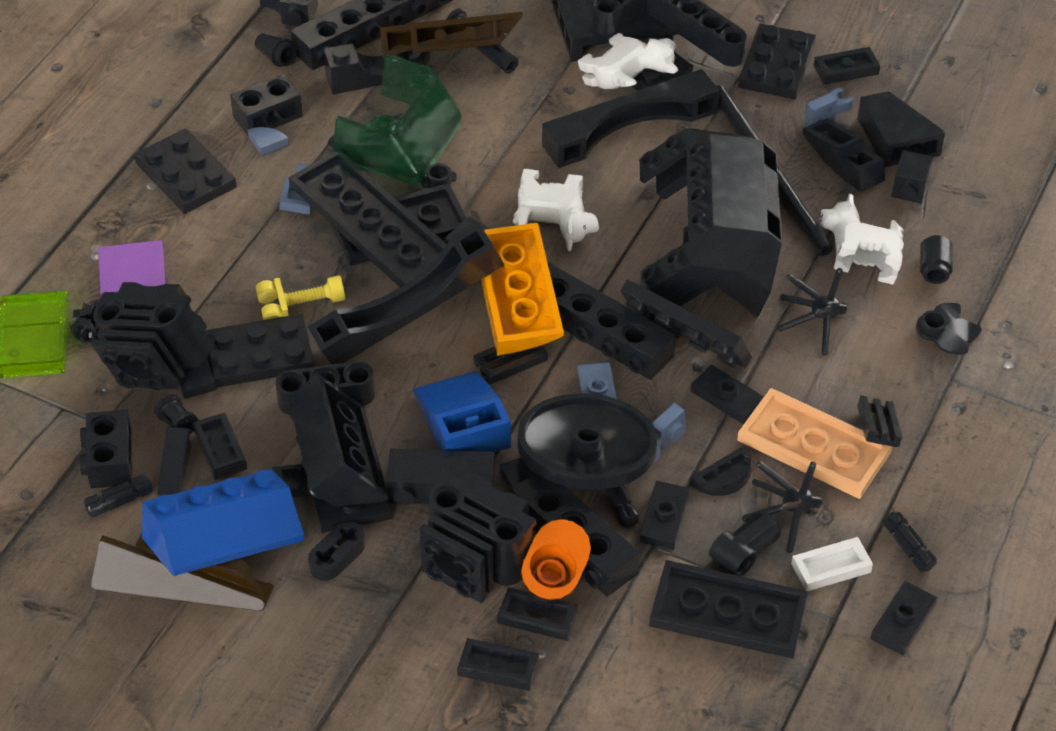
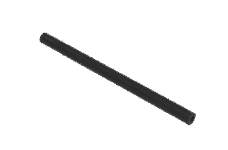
[716,85,833,256]

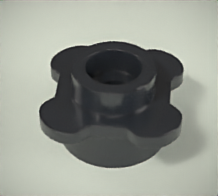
[421,163,457,188]

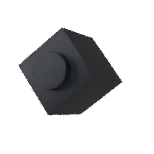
[891,150,933,204]

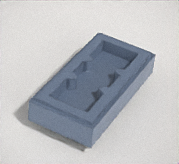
[577,362,617,399]

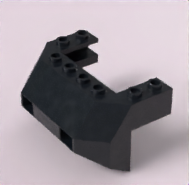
[639,128,782,317]

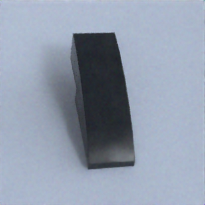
[803,118,886,191]

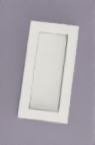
[791,537,873,591]

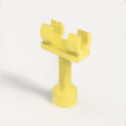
[255,275,345,320]

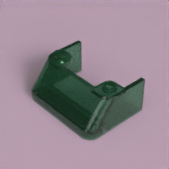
[333,53,462,184]

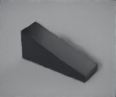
[157,427,191,496]

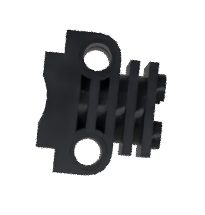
[91,282,216,390]
[420,471,536,604]

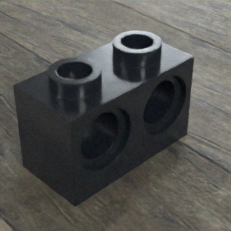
[230,74,303,137]
[80,409,133,488]

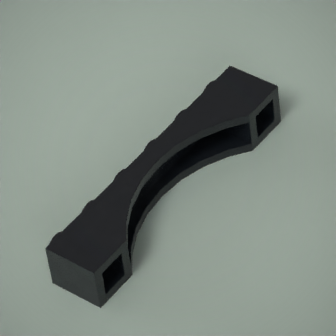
[542,69,720,168]
[308,223,504,365]

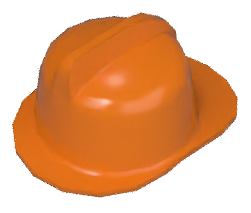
[521,519,591,600]

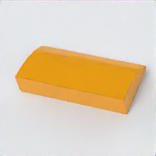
[481,223,564,356]

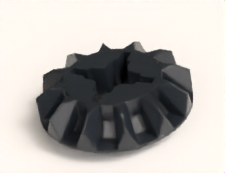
[69,299,100,343]

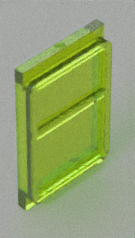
[0,291,68,378]

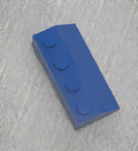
[142,469,304,576]

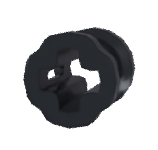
[154,394,198,435]

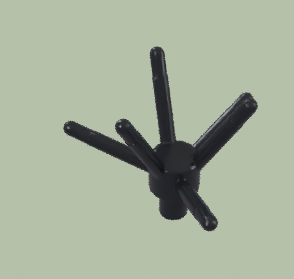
[777,268,847,356]
[742,461,822,553]

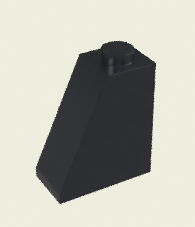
[857,91,945,167]

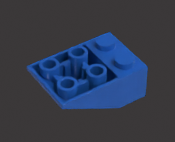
[413,371,511,453]

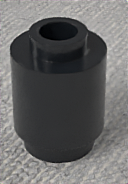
[920,235,953,284]

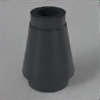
[255,33,297,67]

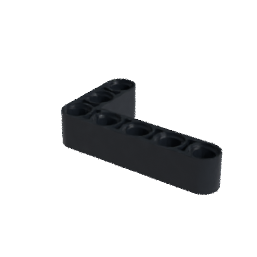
[592,0,747,67]

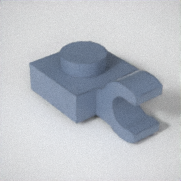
[804,88,853,127]
[279,163,312,215]
[652,403,687,463]

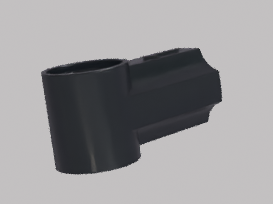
[709,512,781,577]

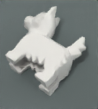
[578,33,678,89]
[512,169,599,251]
[819,194,904,285]

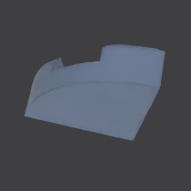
[248,127,289,156]

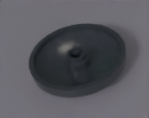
[517,393,657,490]

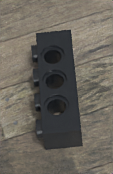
[512,473,640,597]

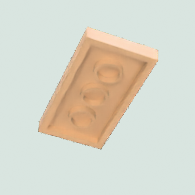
[737,388,892,499]

